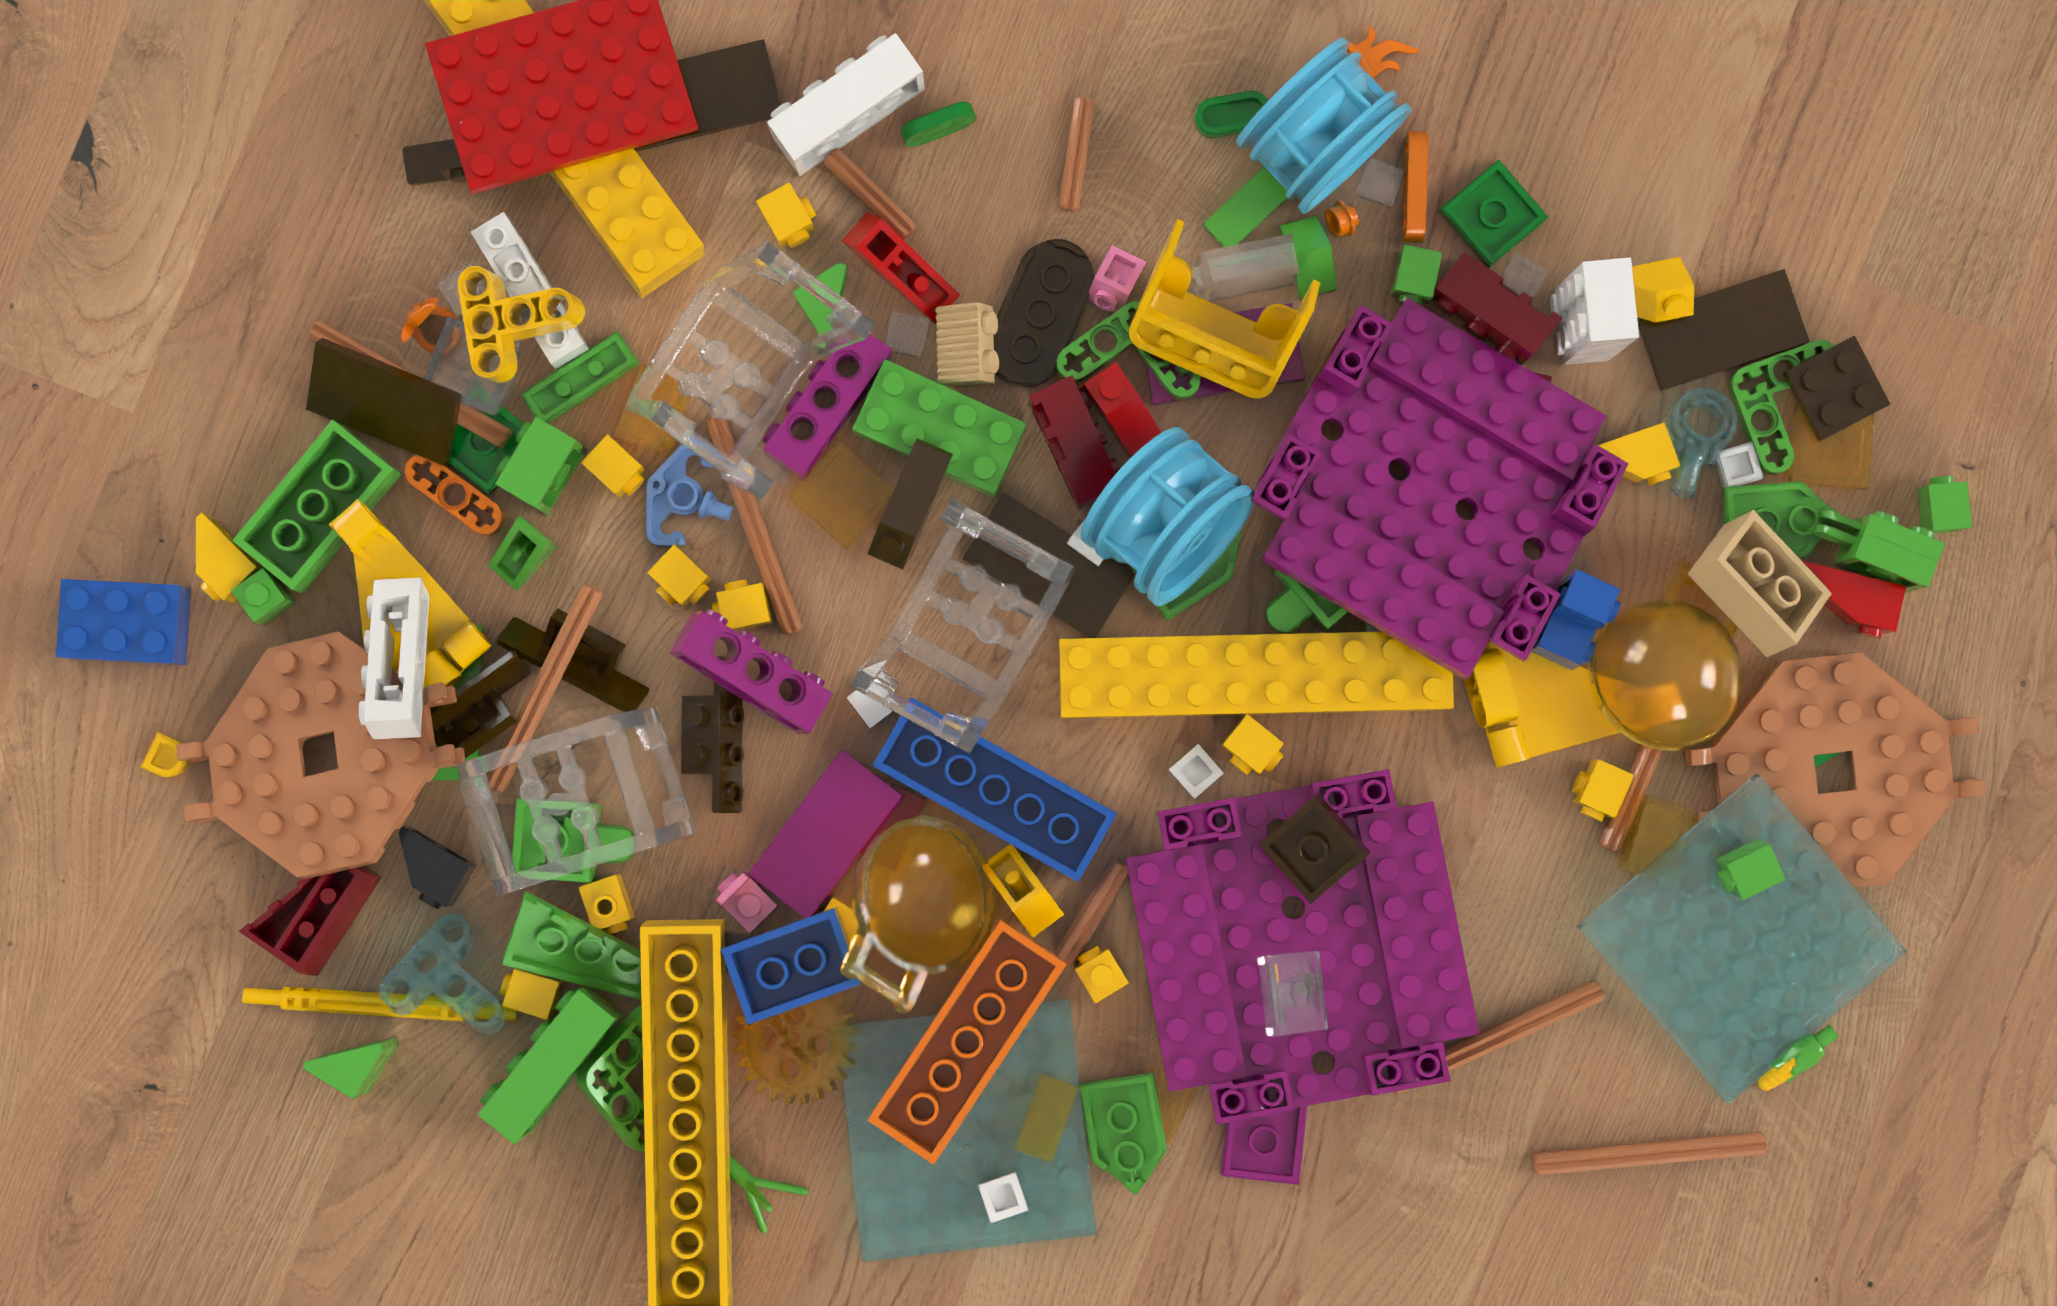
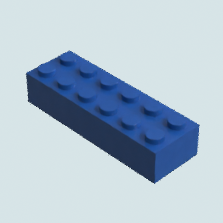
[872,697,1117,882]

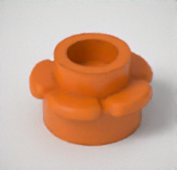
[1325,200,1359,238]

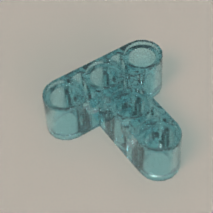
[379,913,506,1035]

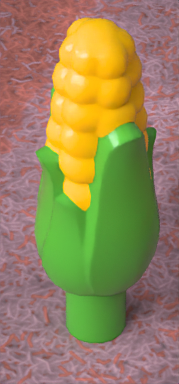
[1757,1025,1839,1091]

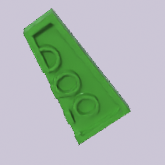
[502,891,642,1000]

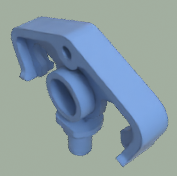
[646,439,734,548]

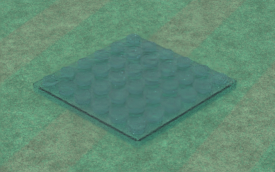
[1577,774,1907,1104]
[837,999,1097,1262]

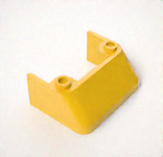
[1129,218,1321,399]

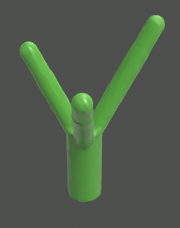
[730,1155,808,1233]

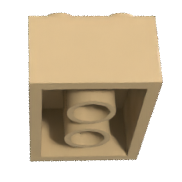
[1688,510,1832,657]

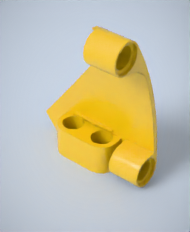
[329,499,492,689]
[1464,637,1686,768]

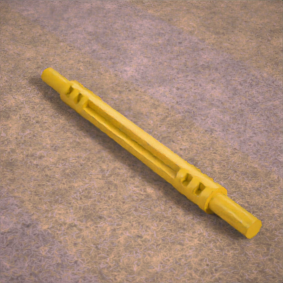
[242,986,519,1023]

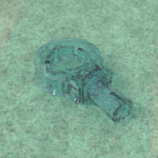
[1667,388,1738,498]

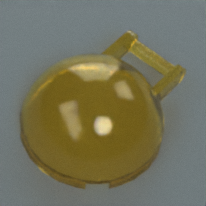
[1589,559,1743,751]
[840,815,996,1014]

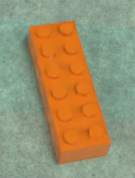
[867,919,1067,1165]

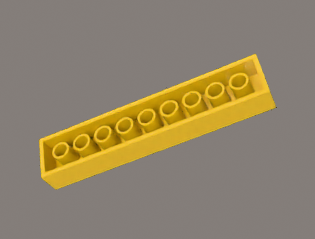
[424,0,705,299]
[1059,632,1454,719]
[640,919,733,1306]

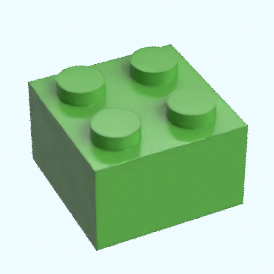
[495,417,588,515]

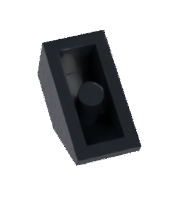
[399,826,477,909]

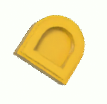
[141,732,189,777]

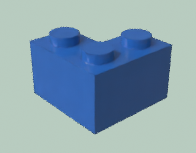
[1531,569,1621,670]

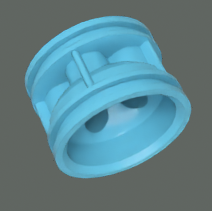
[1236,37,1412,214]
[1081,427,1255,606]

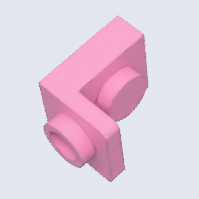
[1088,245,1147,313]
[715,872,779,933]

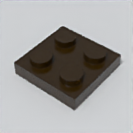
[1783,336,1890,441]
[1258,793,1371,904]

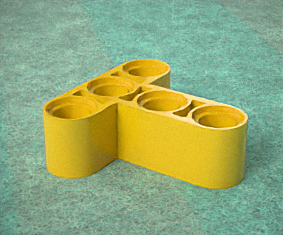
[458,266,585,383]

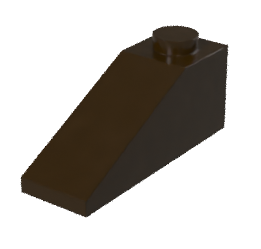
[867,438,953,570]

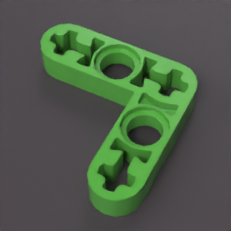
[1056,301,1200,401]
[1728,340,1834,475]
[577,1004,645,1152]

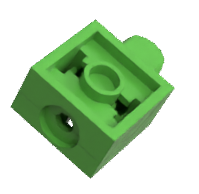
[1813,510,1945,593]
[1265,569,1348,634]
[511,798,637,883]

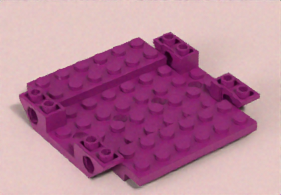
[1250,298,1629,680]
[1125,769,1480,1125]

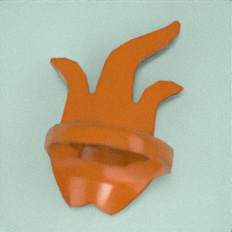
[1347,26,1420,79]
[401,297,461,354]

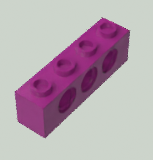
[762,323,892,481]
[669,609,833,734]

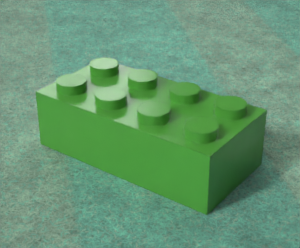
[852,359,1027,499]
[232,420,402,593]
[478,986,625,1145]

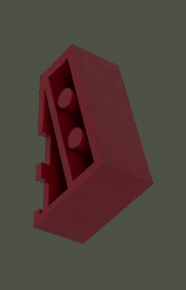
[1433,252,1562,365]
[1029,375,1120,510]
[238,866,382,976]

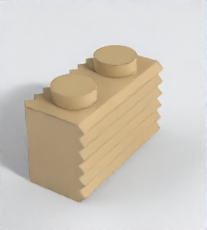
[935,302,999,387]

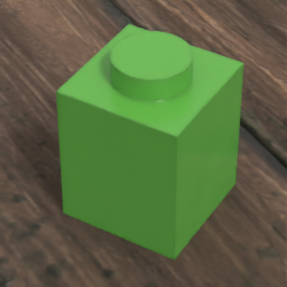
[1390,244,1442,305]
[1917,476,1972,533]
[231,568,297,625]
[1716,839,1786,900]

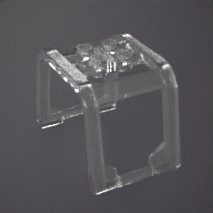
[626,241,875,500]
[850,499,1078,754]
[455,707,696,897]

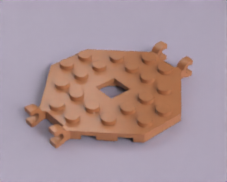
[176,631,466,879]
[1684,652,1986,893]

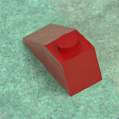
[841,212,960,323]
[1083,362,1162,459]
[1801,560,1906,639]

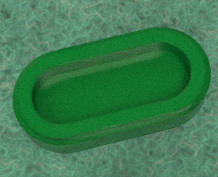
[1194,91,1269,138]
[900,102,977,147]

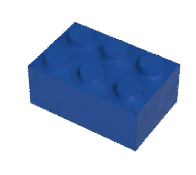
[56,579,191,665]
[721,907,863,1025]

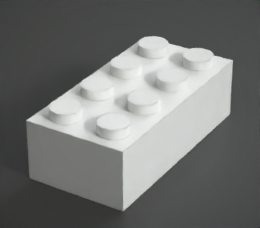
[767,33,925,177]
[1550,257,1639,365]

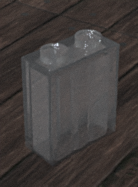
[1191,234,1299,302]

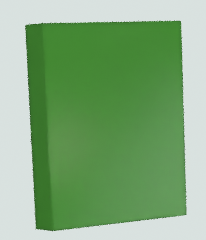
[303,1037,399,1099]

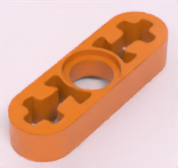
[1402,131,1428,243]
[405,454,505,536]

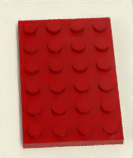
[425,0,698,195]

